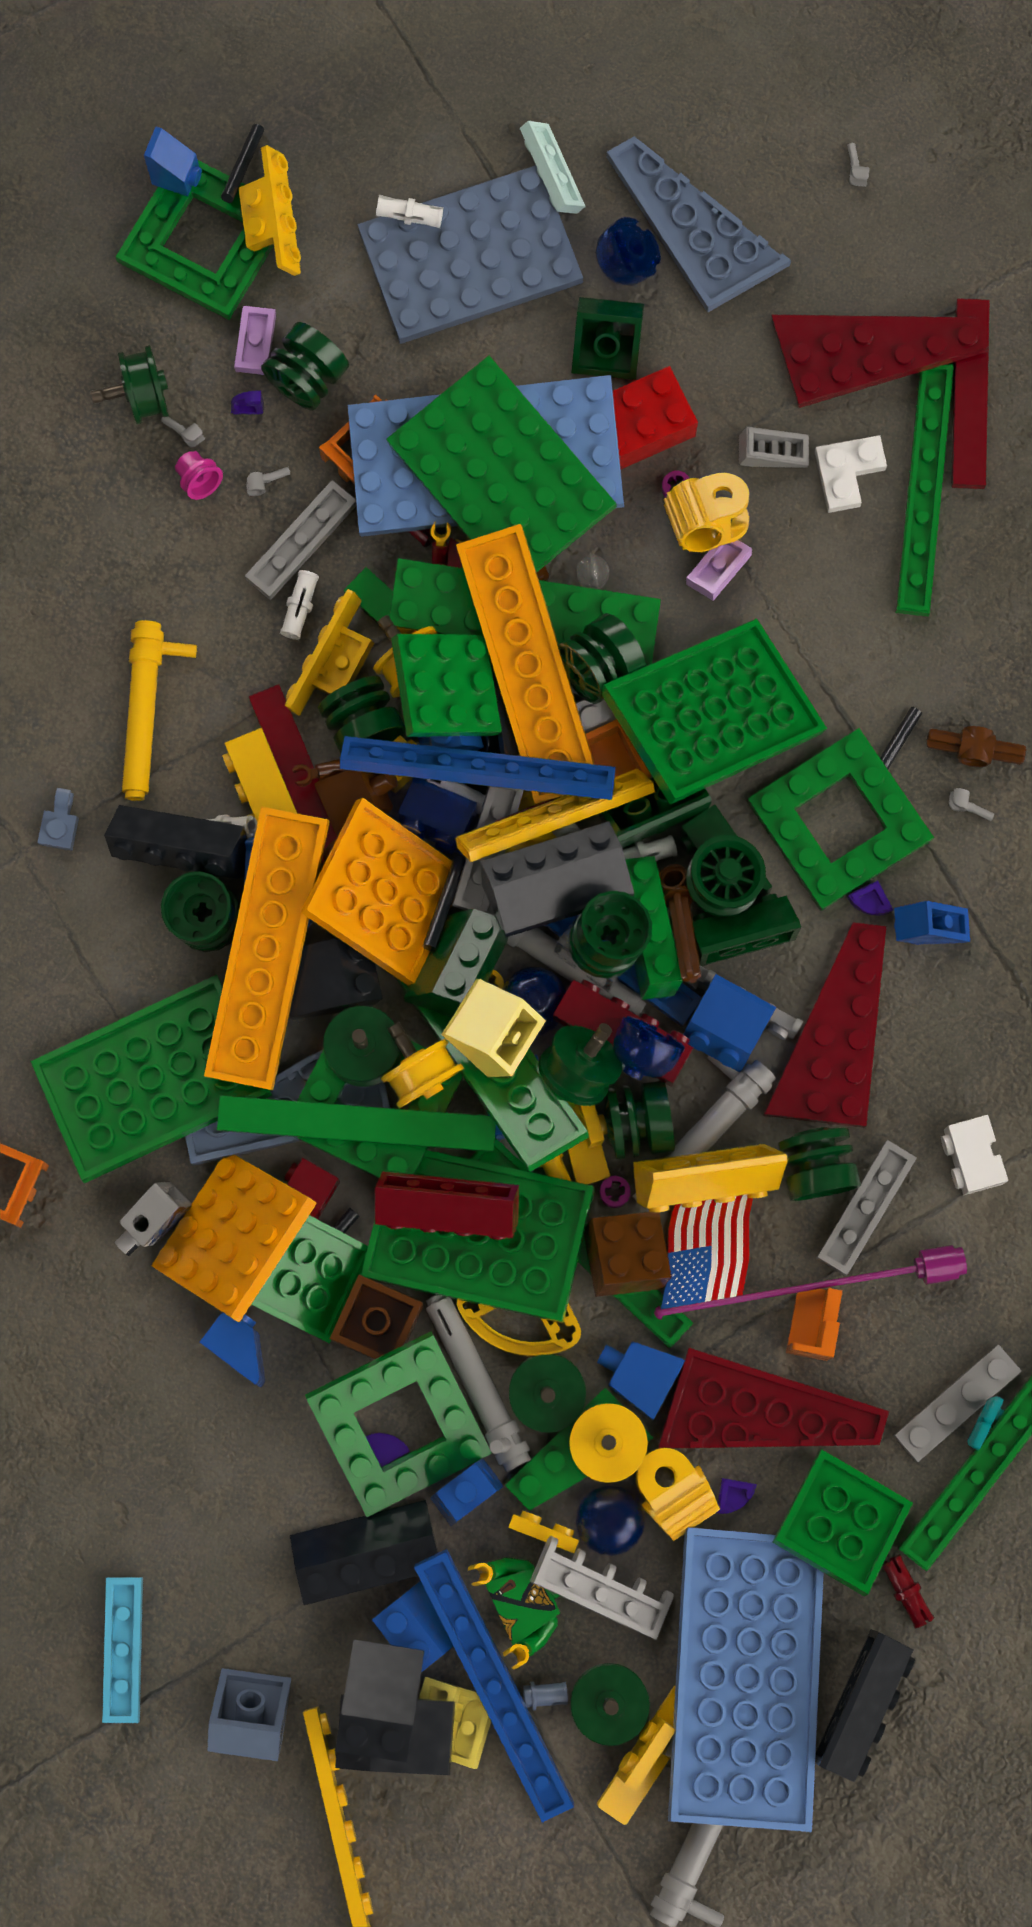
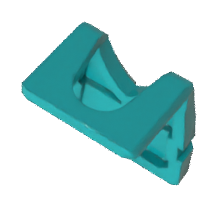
[967,1396,1004,1450]

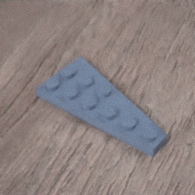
[607,136,791,313]
[185,1049,390,1166]

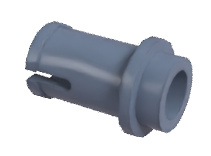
[523,1682,568,1711]

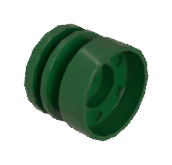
[261,322,349,411]
[558,613,646,704]
[318,676,406,754]
[161,871,240,952]
[568,891,652,979]
[604,1080,675,1159]
[778,1127,861,1201]

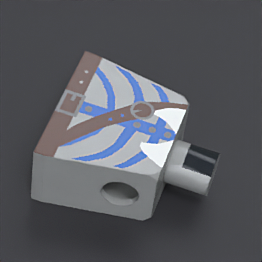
[115,1182,192,1256]

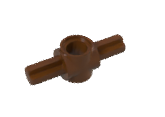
[926,726,1026,767]

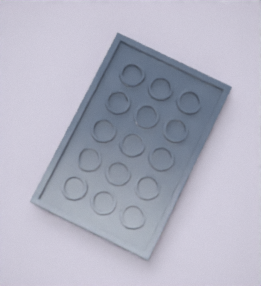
[357,165,583,344]

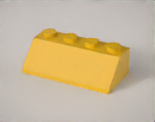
[633,1144,787,1212]

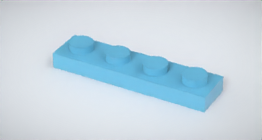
[102,1577,143,1723]

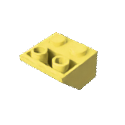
[441,979,546,1077]

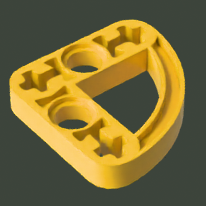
[457,1300,581,1357]

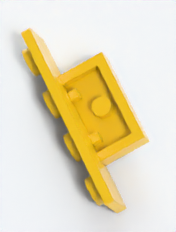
[239,145,301,276]
[285,589,374,716]
[567,1104,610,1184]
[597,1685,676,1825]

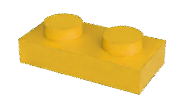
[508,1510,579,1553]

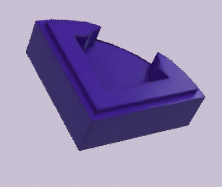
[231,390,264,414]
[847,880,893,916]
[366,1433,411,1467]
[716,1478,757,1514]

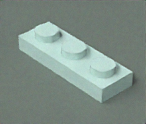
[520,121,586,214]

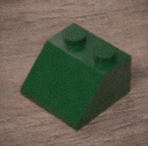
[571,297,644,380]

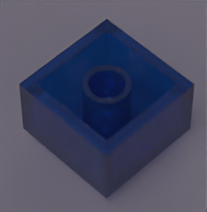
[398,777,478,855]

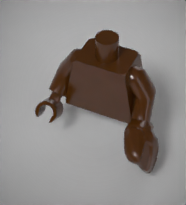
[292,759,398,876]

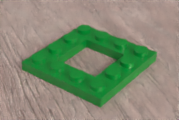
[116,160,293,320]
[747,728,934,911]
[294,1008,463,1179]
[305,1331,492,1517]

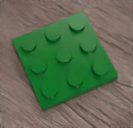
[391,634,502,737]
[251,1215,368,1343]
[772,1449,913,1597]

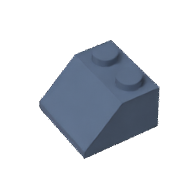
[207,1668,291,1761]

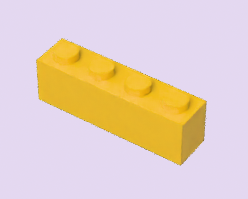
[222,728,297,823]

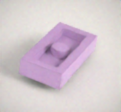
[234,306,276,375]
[686,540,752,601]

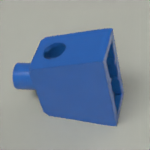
[597,1341,685,1420]
[430,1458,504,1526]

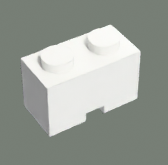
[941,1115,1008,1195]

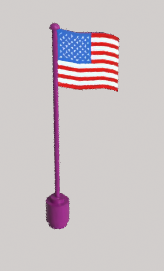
[654,1194,967,1320]

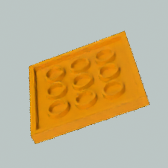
[301,797,454,986]
[151,1154,317,1322]

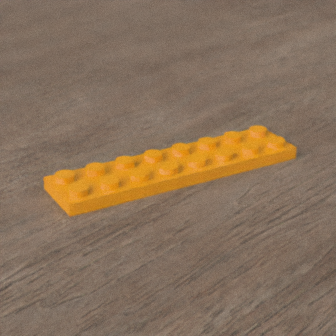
[456,524,595,804]
[204,807,330,1090]

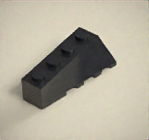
[104,805,248,879]

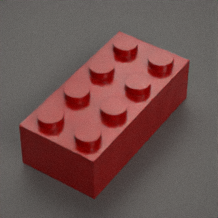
[613,366,698,469]

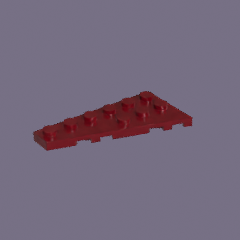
[771,315,989,408]
[763,922,887,1128]
[658,1348,889,1449]

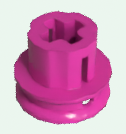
[175,451,223,500]

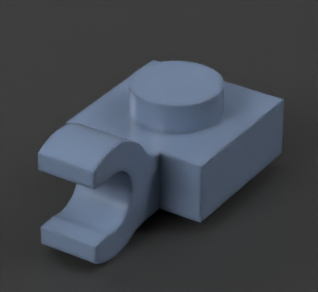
[37,788,79,851]

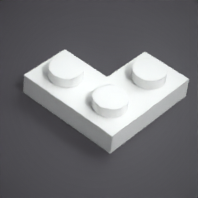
[815,435,887,513]

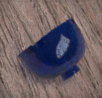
[595,217,661,286]
[503,967,567,1035]
[613,1016,685,1080]
[575,1485,645,1556]

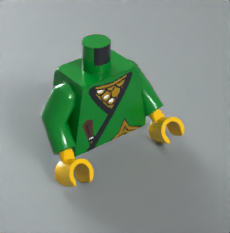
[468,1557,561,1669]

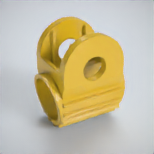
[664,473,749,552]
[636,1448,720,1541]

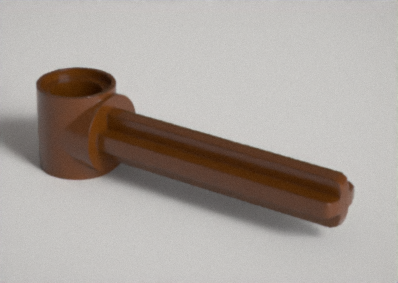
[659,864,701,983]

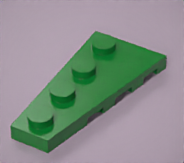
[505,1388,653,1511]

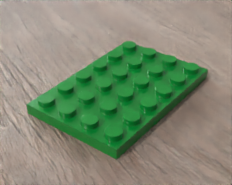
[386,355,617,573]
[602,619,827,805]
[30,975,272,1184]
[361,1150,595,1323]

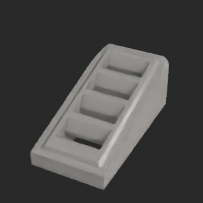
[739,427,809,468]

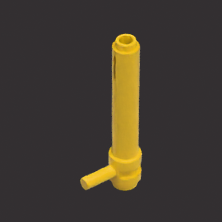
[122,620,197,801]

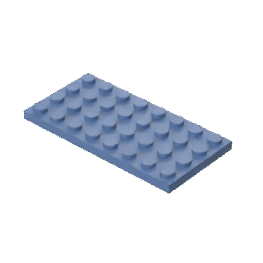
[348,375,624,537]
[668,1527,824,1832]

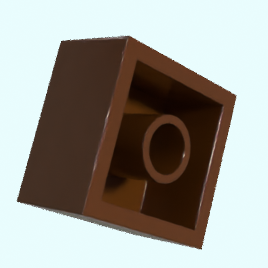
[584,1212,672,1297]
[330,1275,424,1360]

